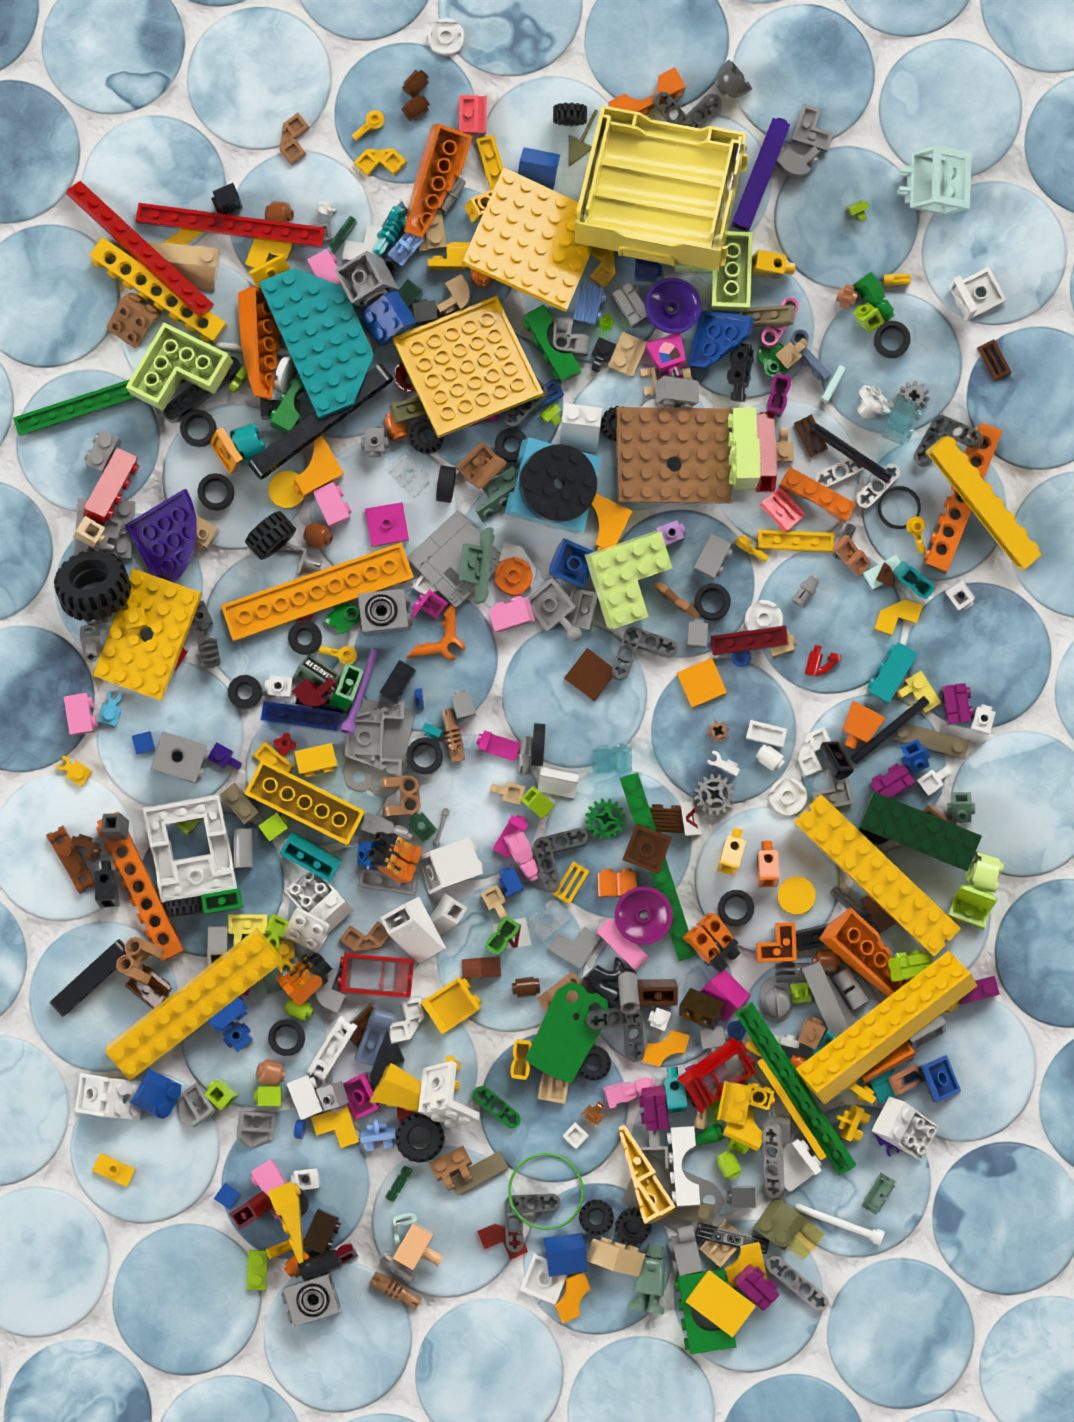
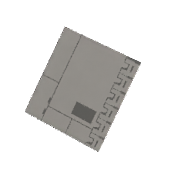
[407,510,502,607]

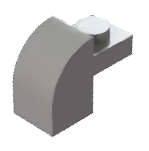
[775,146,820,179]
[315,968,346,1013]

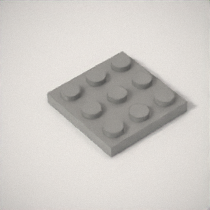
[74,498,136,559]

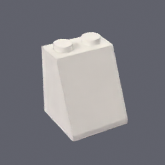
[560,403,602,453]
[418,838,483,895]

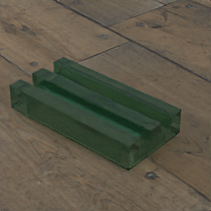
[329,216,357,254]

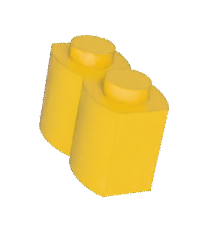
[510,1039,532,1080]

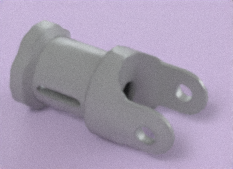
[790,574,819,609]

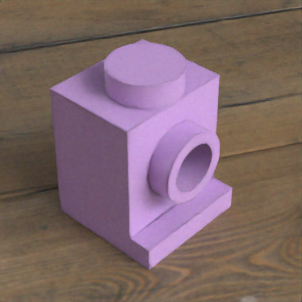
[656,521,686,547]

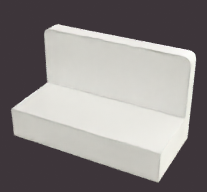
[537,767,579,798]

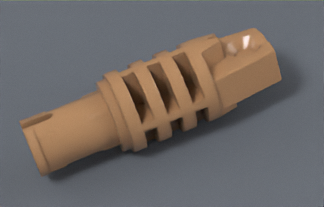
[440,708,465,762]
[370,1272,422,1309]

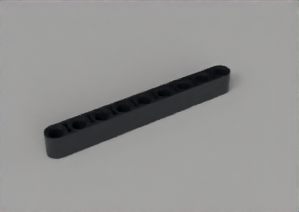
[248,363,394,480]

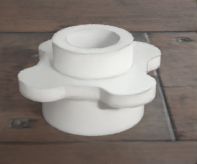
[318,201,337,217]

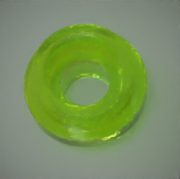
[599,313,614,332]

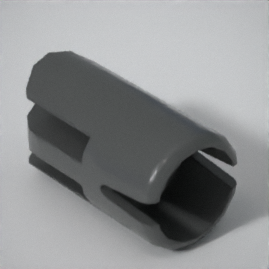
[775,963,810,983]

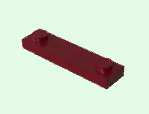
[711,625,789,656]

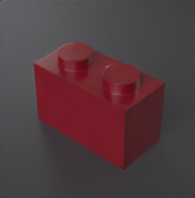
[229,1191,273,1230]

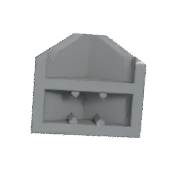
[177,1082,216,1127]
[236,1111,276,1147]

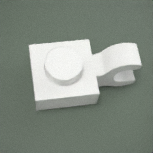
[707,751,740,777]
[917,766,951,796]

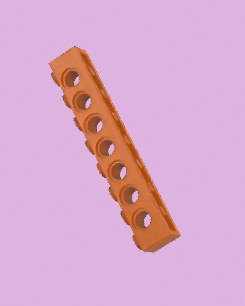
[923,422,1002,574]
[96,811,185,961]

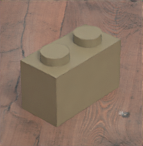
[220,783,261,825]

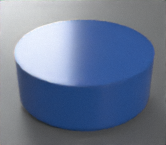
[731,651,751,667]
[294,1119,306,1139]

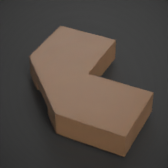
[279,113,310,166]
[654,581,700,619]
[339,921,390,952]

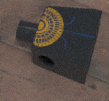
[94,861,120,908]

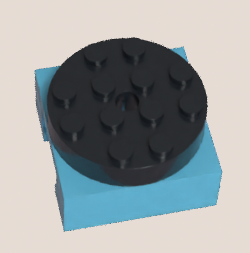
[504,437,601,534]

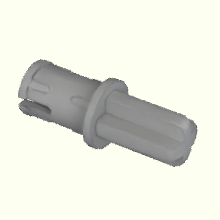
[439,177,466,214]
[517,736,533,775]
[380,1251,416,1283]

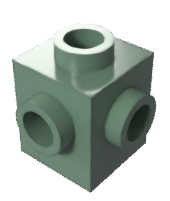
[947,792,975,823]

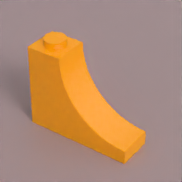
[293,435,344,499]
[591,493,633,551]

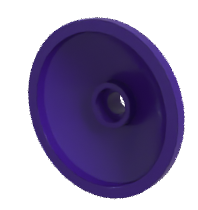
[645,278,702,334]

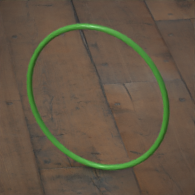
[508,1153,584,1230]

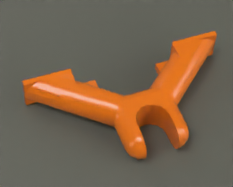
[407,604,465,661]

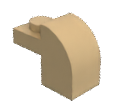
[437,274,470,316]

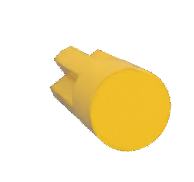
[883,274,911,286]
[266,1239,292,1260]

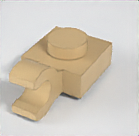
[775,338,809,369]
[775,428,794,462]
[490,782,525,805]
[480,885,508,920]

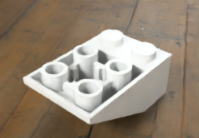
[284,870,354,935]
[380,897,446,963]
[871,1097,939,1161]

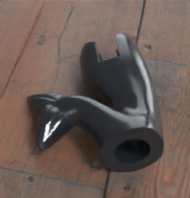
[583,957,637,1016]

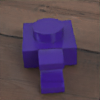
[207,742,243,770]

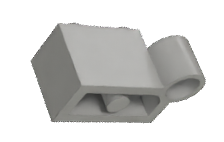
[668,1225,703,1276]

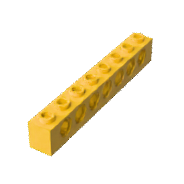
[89,237,228,345]

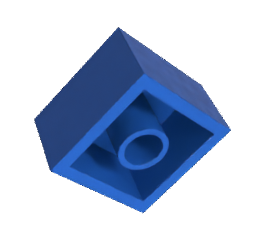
[359,290,416,346]

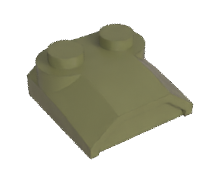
[753,1198,807,1251]

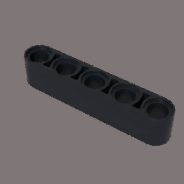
[163,356,242,423]
[49,939,126,1017]

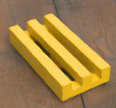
[554,861,590,904]

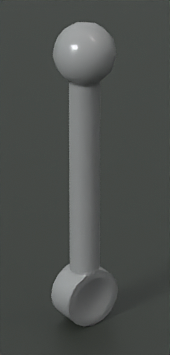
[433,808,450,847]

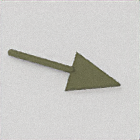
[568,109,598,166]

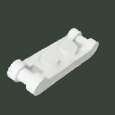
[307,1016,357,1082]

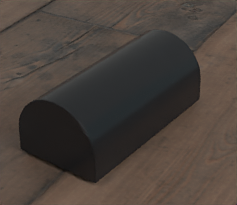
[820,742,854,780]
[298,1249,341,1281]

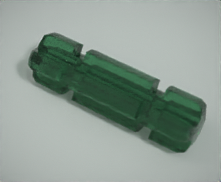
[385,1166,412,1202]

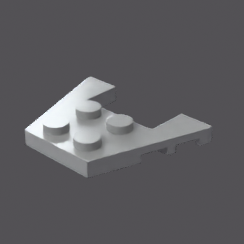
[345,702,405,776]

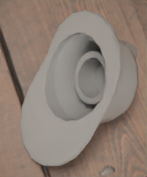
[760,976,792,1023]

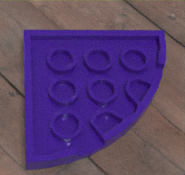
[124,489,197,583]

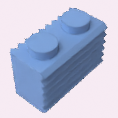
[573,283,607,327]

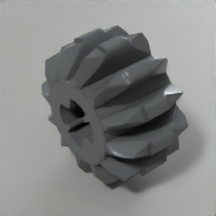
[197,635,221,668]

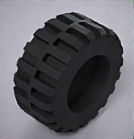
[54,549,131,622]

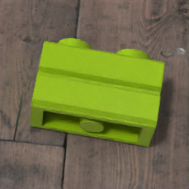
[888,950,931,982]

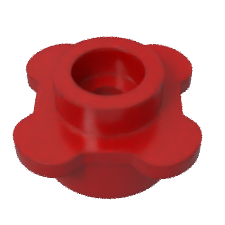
[274,733,296,755]

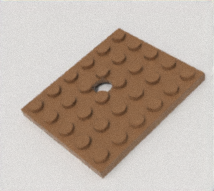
[615,407,731,504]

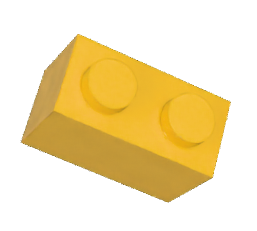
[294,743,338,778]

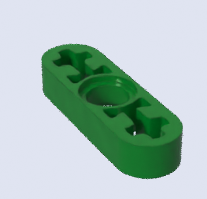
[473,1086,521,1128]

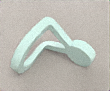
[393,1213,417,1246]

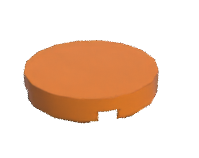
[495,557,532,596]

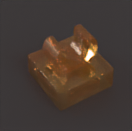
[581,1101,604,1126]

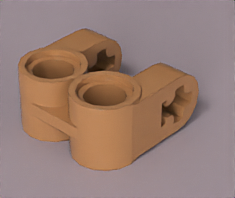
[381,776,421,817]
[116,937,165,985]

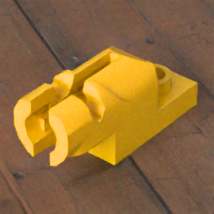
[428,242,470,271]

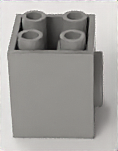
[335,251,399,308]
[358,589,413,636]
[150,732,209,783]
[281,1272,342,1327]

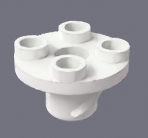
[857,385,894,420]

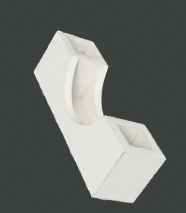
[667,1126,700,1208]

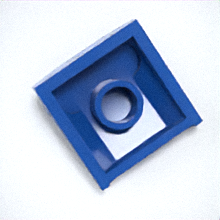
[549,538,595,589]
[208,995,248,1033]
[129,1068,181,1119]

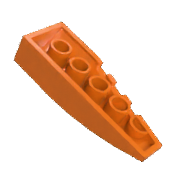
[404,123,472,238]
[238,286,281,400]
[819,908,910,997]

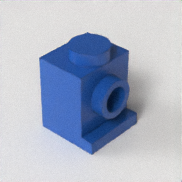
[498,866,524,897]

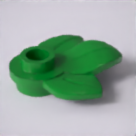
[757,343,793,378]
[324,602,361,634]

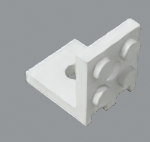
[948,267,1006,322]
[418,1061,479,1128]
[75,1073,141,1120]

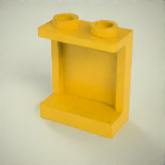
[421,976,482,1035]

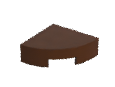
[876,562,895,588]

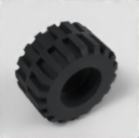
[245,511,296,560]
[395,1113,445,1163]

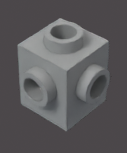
[361,428,389,457]

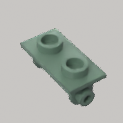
[861,1172,896,1215]

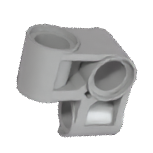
[553,316,590,357]

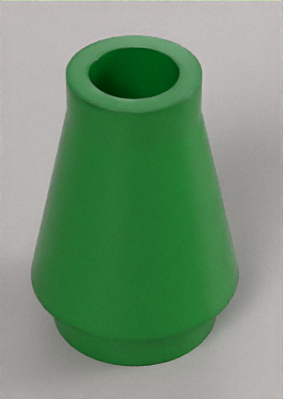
[695,1124,725,1146]

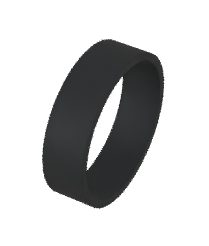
[878,486,921,529]
[531,723,546,766]

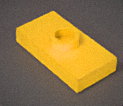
[249,254,290,288]
[92,1153,136,1187]

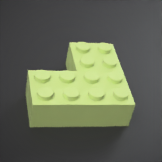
[674,231,753,312]
[126,323,233,411]
[728,408,760,490]
[585,531,672,629]

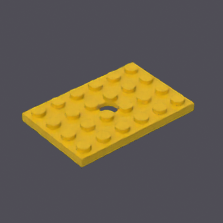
[93,568,203,701]

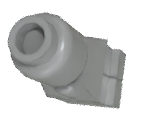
[361,812,413,843]

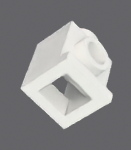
[945,578,975,610]
[265,676,294,698]
[969,704,996,735]
[646,1006,671,1031]
[291,1167,321,1190]

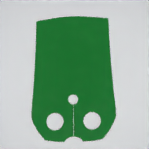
[525,982,608,1084]

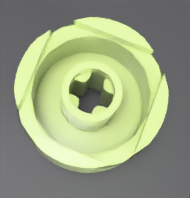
[965,852,1004,893]

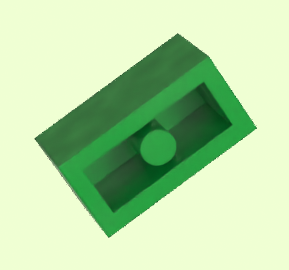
[329,663,364,711]
[201,888,244,914]

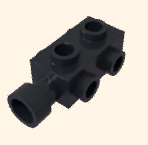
[727,343,754,402]

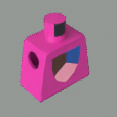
[646,333,686,378]

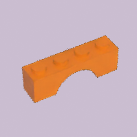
[608,67,686,116]
[779,467,856,523]

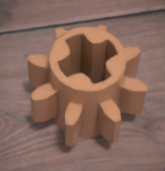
[836,284,858,309]
[706,720,730,744]

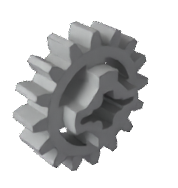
[694,774,736,816]

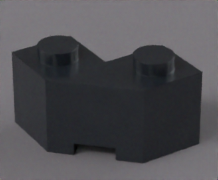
[370,1043,405,1088]

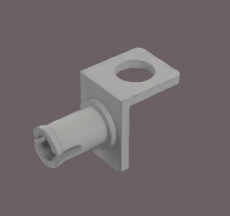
[284,543,323,575]
[80,624,102,663]
[641,1129,669,1171]

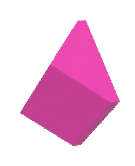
[699,969,750,1022]
[343,1072,382,1120]

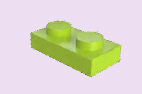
[246,1250,268,1291]

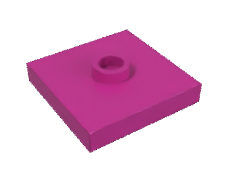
[365,502,409,547]

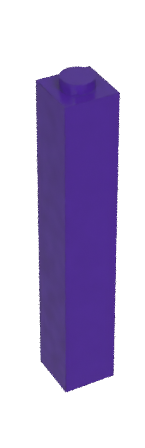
[731,118,790,232]

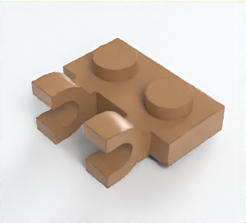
[429,1146,473,1191]

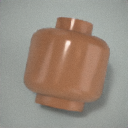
[256,1059,286,1086]

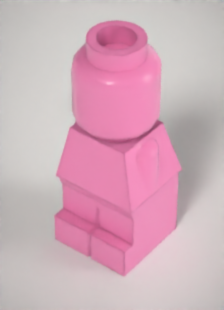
[503,829,539,882]
[603,1077,656,1109]

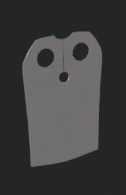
[343,700,415,797]
[622,1153,724,1239]

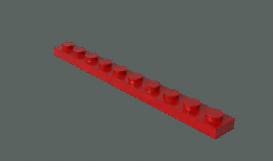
[66,181,214,318]
[135,203,325,248]

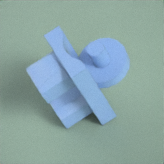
[387,232,424,267]
[360,1118,396,1151]

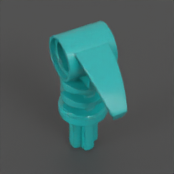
[372,205,407,256]

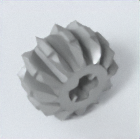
[897,381,930,414]

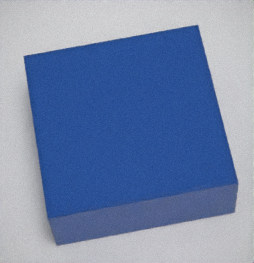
[132,731,155,755]
[214,1182,241,1210]

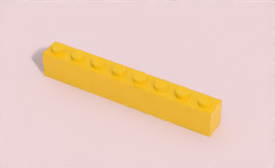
[925,436,1042,570]

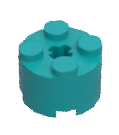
[229,423,266,467]

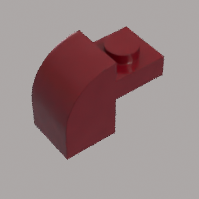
[291,676,338,706]

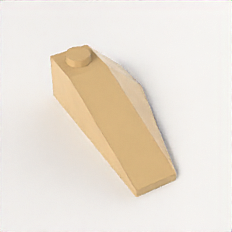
[147,242,221,291]

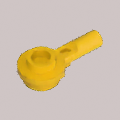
[351,110,385,141]
[906,516,926,554]
[735,535,769,563]
[319,645,357,665]

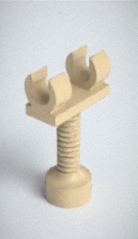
[640,367,692,397]

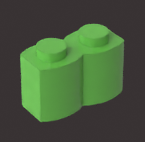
[485,916,520,956]

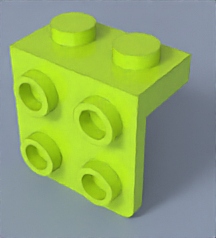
[948,885,998,930]

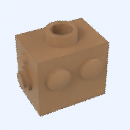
[797,1016,826,1050]

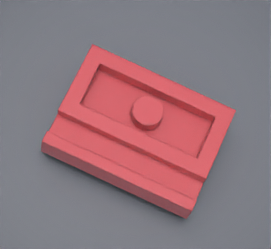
[459,95,487,134]
[760,486,806,533]

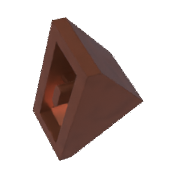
[461,957,501,979]

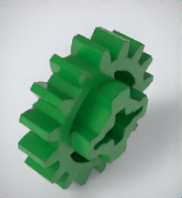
[585,798,626,840]

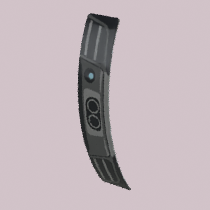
[695,1222,770,1254]

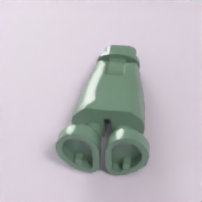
[627,1244,665,1315]

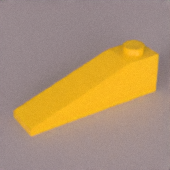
[268,1181,304,1264]

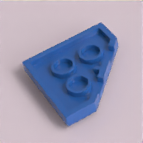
[688,311,754,369]

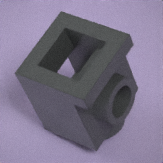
[192,600,213,632]

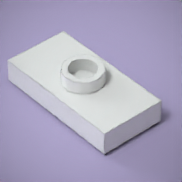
[746,720,788,748]

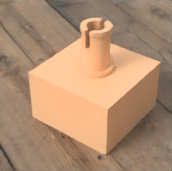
[393,1222,443,1270]

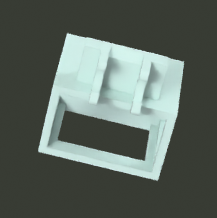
[897,145,972,216]

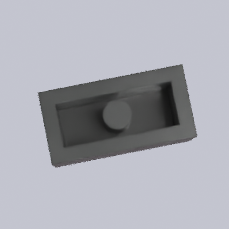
[726,1186,756,1208]

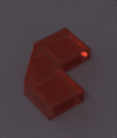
[477,1223,528,1260]

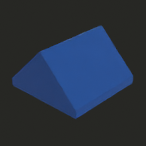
[518,147,560,190]
[919,1055,961,1103]
[543,1233,588,1277]

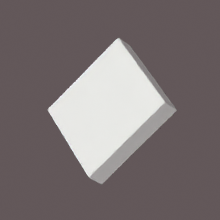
[519,1253,567,1305]

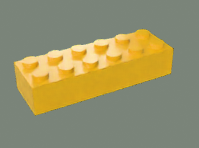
[244,759,366,846]

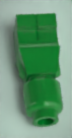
[852,272,895,322]

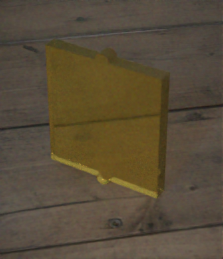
[788,1212,824,1259]

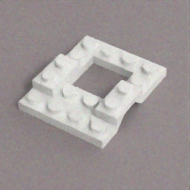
[143,794,238,903]

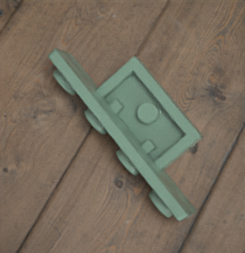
[476,466,518,522]
[459,527,495,604]

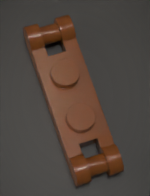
[46,825,95,894]

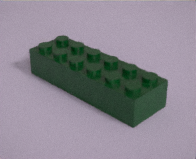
[858,791,982,871]

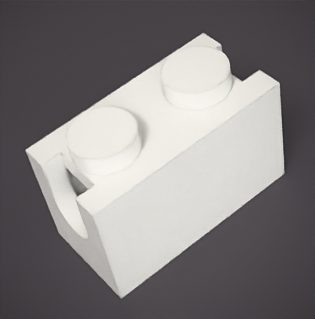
[287,1075,323,1120]

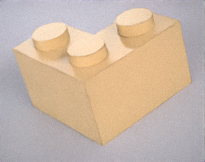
[586,1237,645,1277]

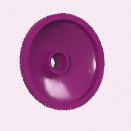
[614,886,673,945]

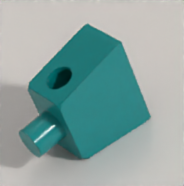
[664,1067,687,1113]

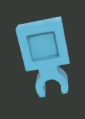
[98,691,123,726]

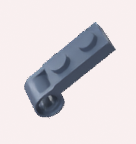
[791,329,831,382]
[354,1008,393,1066]

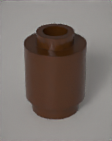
[401,70,429,98]
[401,94,430,121]
[512,977,540,998]

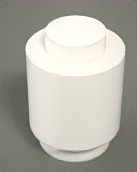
[755,744,785,771]

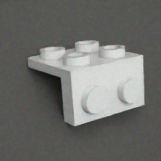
[283,908,330,954]
[770,1138,822,1191]

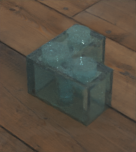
[881,395,922,445]
[592,743,632,773]

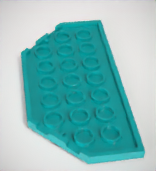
[259,268,374,419]

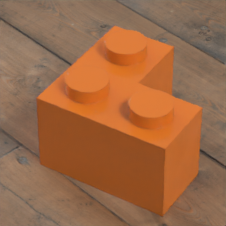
[756,922,797,963]

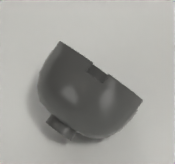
[717,59,752,98]

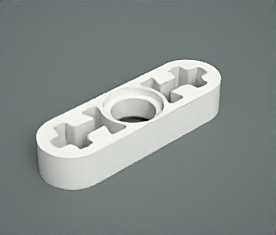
[814,458,864,488]
[856,464,900,509]

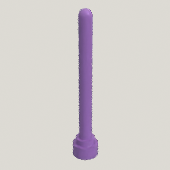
[339,648,379,735]

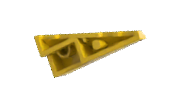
[369,1063,422,1113]
[618,1125,676,1224]

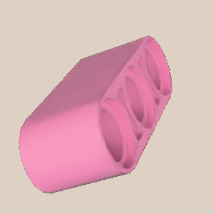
[760,297,799,349]
[596,918,649,971]

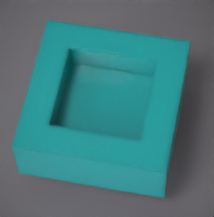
[422,722,443,740]

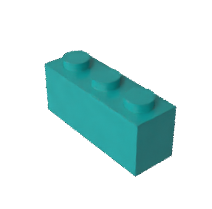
[867,642,918,704]
[279,832,343,882]

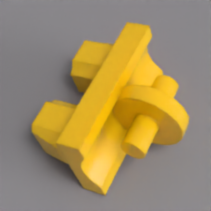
[836,1104,870,1141]

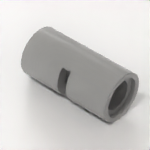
[233,829,253,868]
[832,967,869,1010]
[618,972,640,1014]

